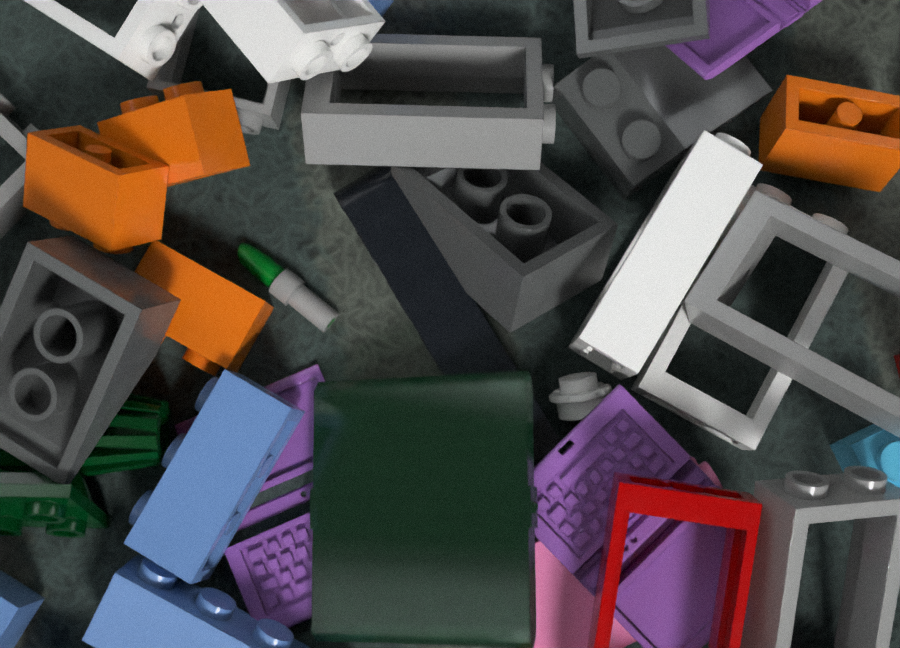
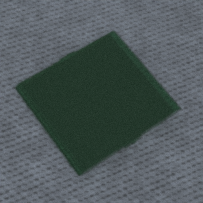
[310,371,538,648]

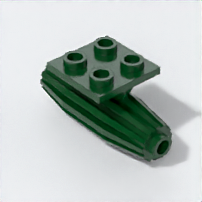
[0,394,173,538]

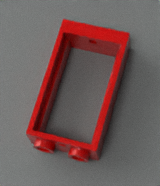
[587,472,762,648]

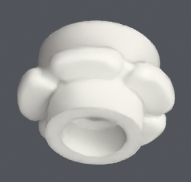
[549,372,612,421]

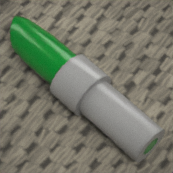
[238,242,339,333]

